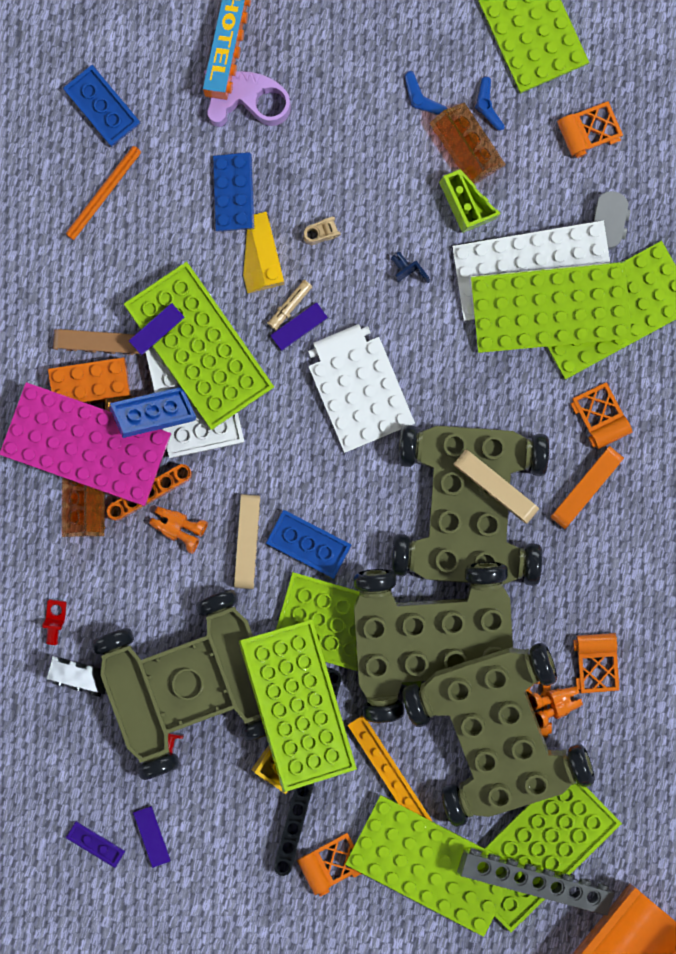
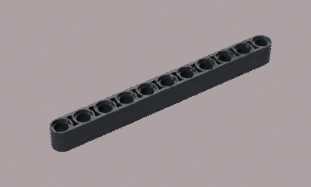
[274,669,342,876]

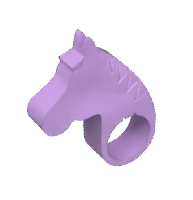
[204,70,291,127]

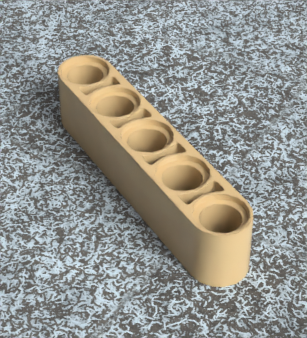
[453,449,539,524]
[234,494,260,589]

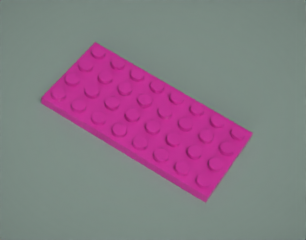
[0,382,171,506]

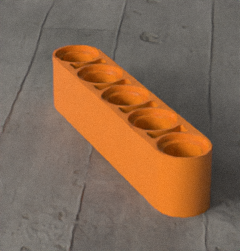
[550,446,624,530]
[107,464,192,521]

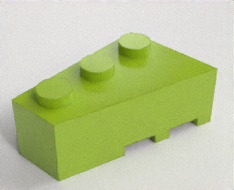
[439,169,501,233]

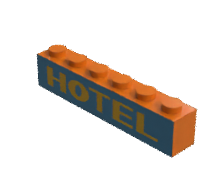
[203,0,251,100]

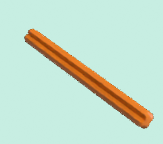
[66,146,141,240]

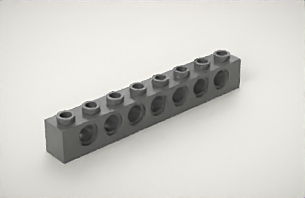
[457,848,614,916]

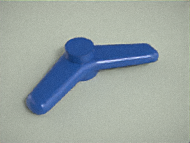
[405,71,448,116]
[475,77,505,131]

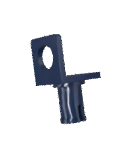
[391,252,430,284]

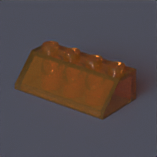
[430,102,506,184]
[62,477,105,537]

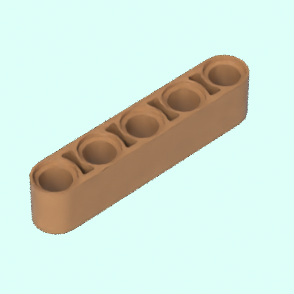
[53,329,146,356]

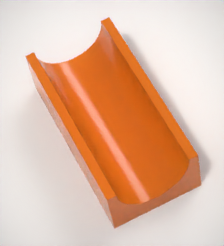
[573,883,676,954]

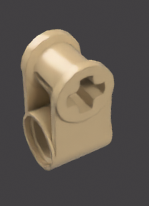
[303,217,341,245]

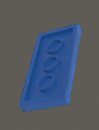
[63,65,141,147]
[213,152,254,232]
[109,387,196,438]
[266,509,352,579]

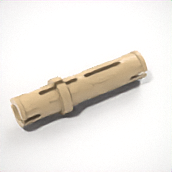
[267,280,313,331]

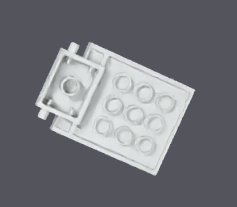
[308,324,415,453]

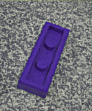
[270,302,328,351]
[129,303,185,356]
[133,806,171,868]
[66,821,125,868]

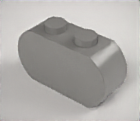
[593,191,631,250]

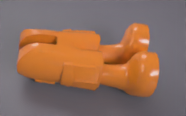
[149,506,208,554]
[528,687,583,729]

